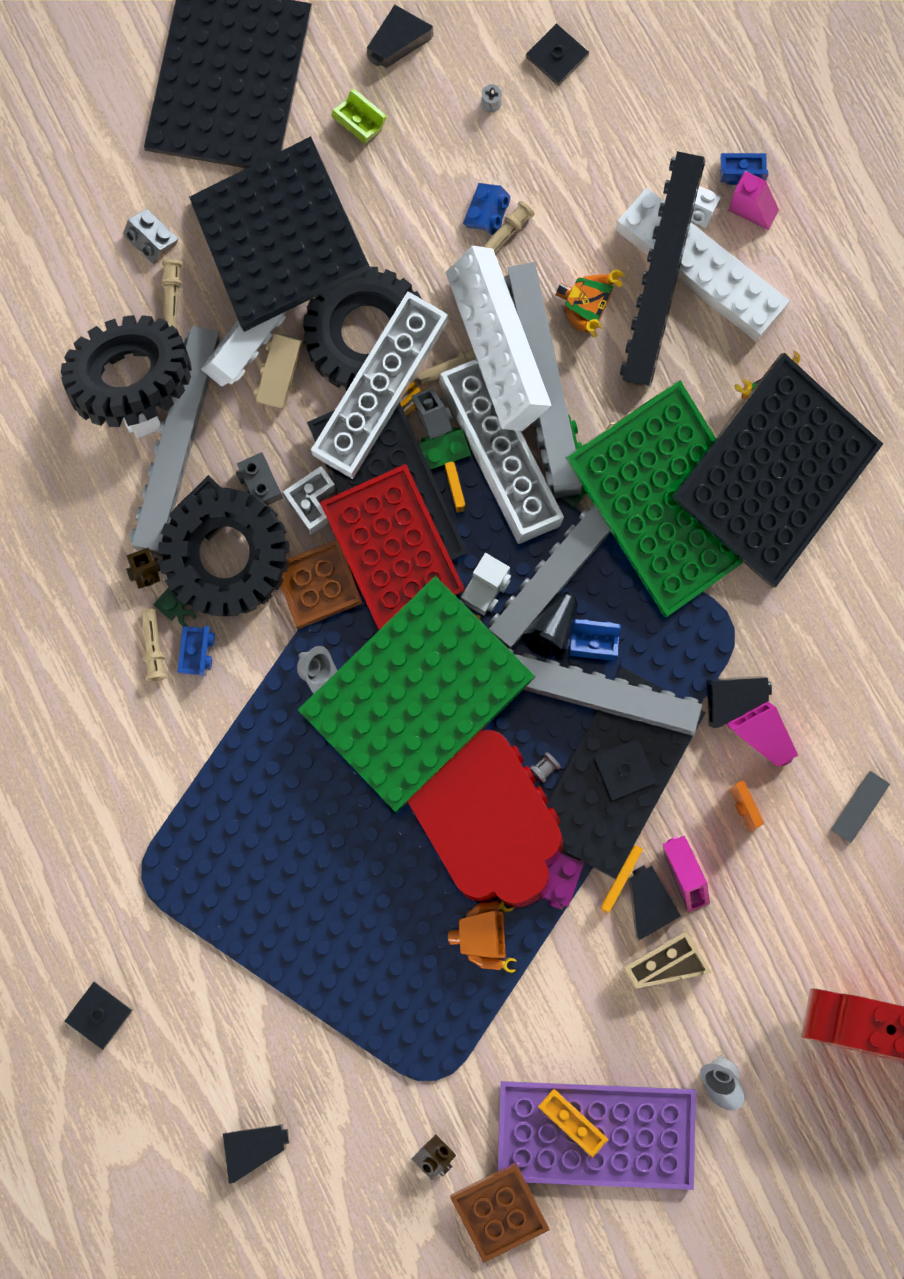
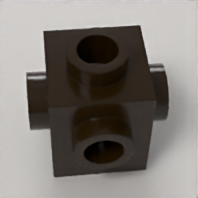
[126,547,161,589]
[412,1134,456,1180]

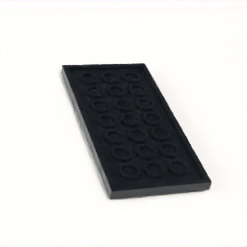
[307,402,468,561]
[546,667,706,879]

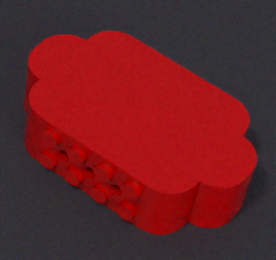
[408,730,563,908]
[801,988,904,1062]

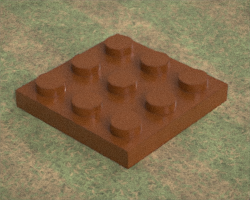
[281,539,363,629]
[450,1162,550,1263]

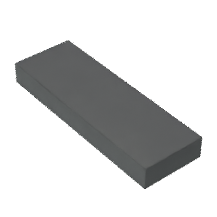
[830,771,890,843]

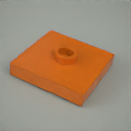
[729,780,764,832]

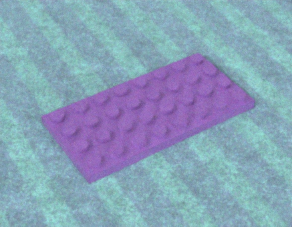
[497,1081,696,1190]

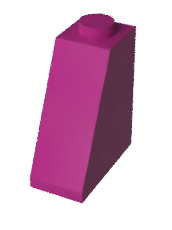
[728,171,779,230]
[727,702,798,767]
[663,835,710,913]

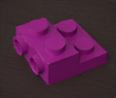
[537,853,584,910]

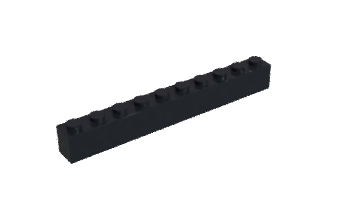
[620,151,705,388]

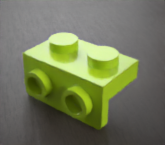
[331,89,387,144]

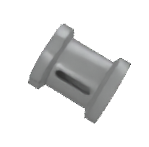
[481,84,502,112]
[530,752,561,783]

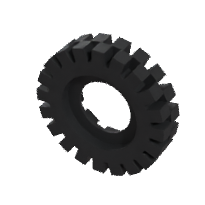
[303,266,423,391]
[60,315,192,427]
[158,487,290,617]

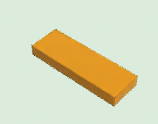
[600,845,643,914]
[537,1088,609,1158]

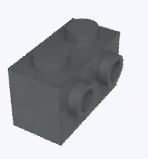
[411,388,453,439]
[235,452,283,506]

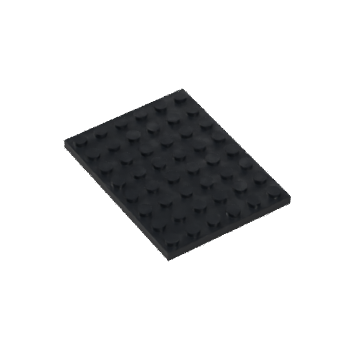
[144,0,312,168]
[189,136,371,332]
[670,352,883,588]

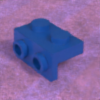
[720,153,769,185]
[463,183,511,236]
[570,619,621,661]
[177,626,215,676]

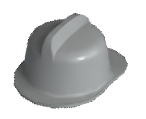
[297,646,337,694]
[700,1055,745,1110]

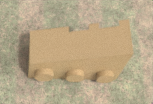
[254,333,305,409]
[622,931,711,989]

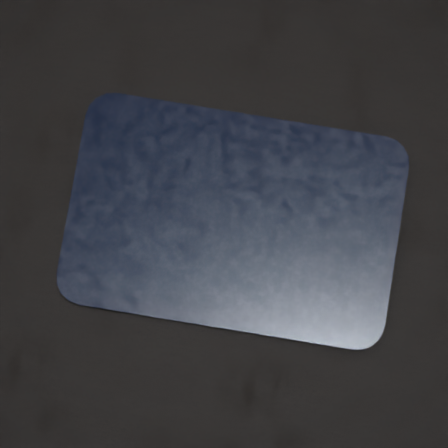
[141,441,735,1081]

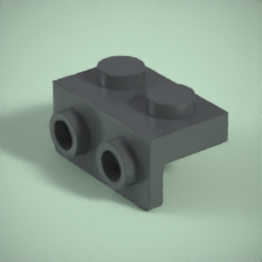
[123,209,178,264]

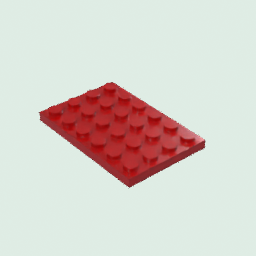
[320,464,465,630]

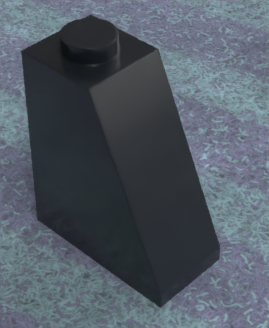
[367,4,433,68]
[707,676,772,728]
[629,865,681,941]
[223,1124,290,1184]

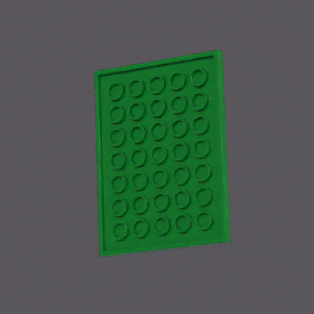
[565,380,744,617]
[298,576,536,813]

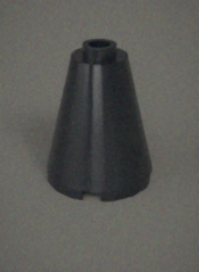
[522,592,578,660]

